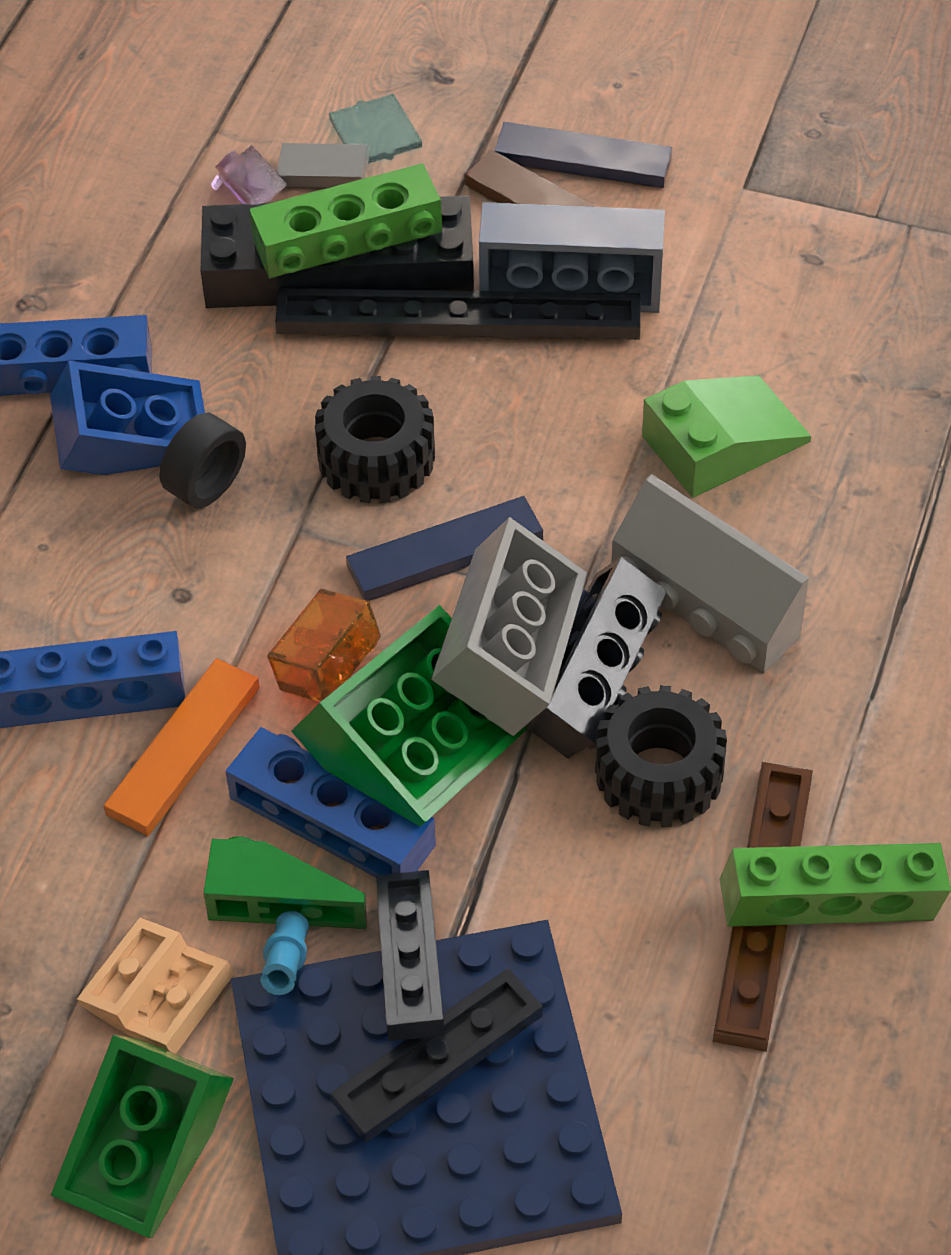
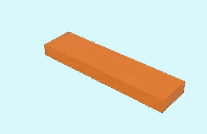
[103,658,260,837]

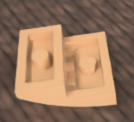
[77,917,235,1054]

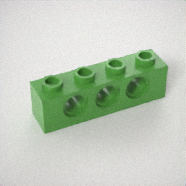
[249,163,442,278]
[719,843,951,927]

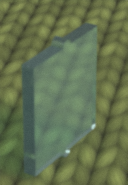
[329,93,422,164]

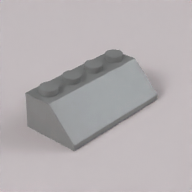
[611,474,809,673]

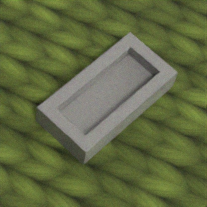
[276,143,369,188]

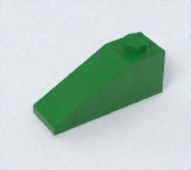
[203,836,367,929]

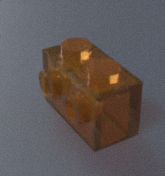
[267,588,381,702]

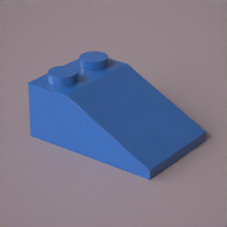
[50,361,205,475]

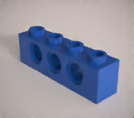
[0,315,152,396]
[0,631,186,728]
[225,727,436,877]

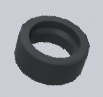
[159,412,246,509]

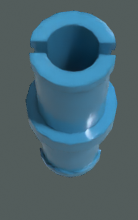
[260,911,309,995]

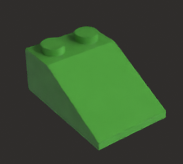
[642,375,811,498]

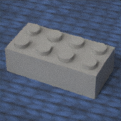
[431,517,587,736]

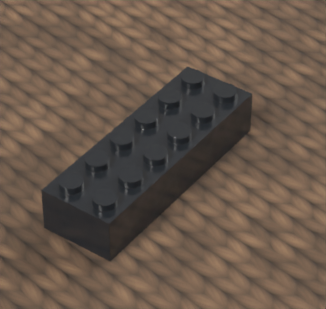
[200,195,474,308]

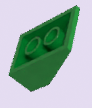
[51,1035,234,1238]

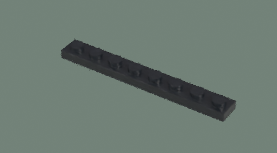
[275,288,641,340]

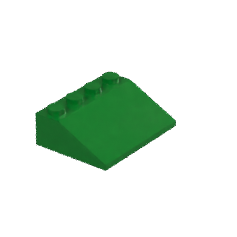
[291,605,527,827]

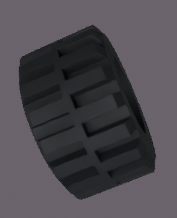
[315,376,435,503]
[595,685,727,827]

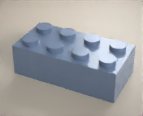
[479,202,665,313]

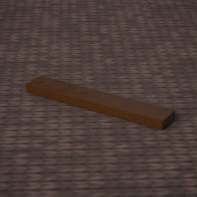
[713,762,813,1052]

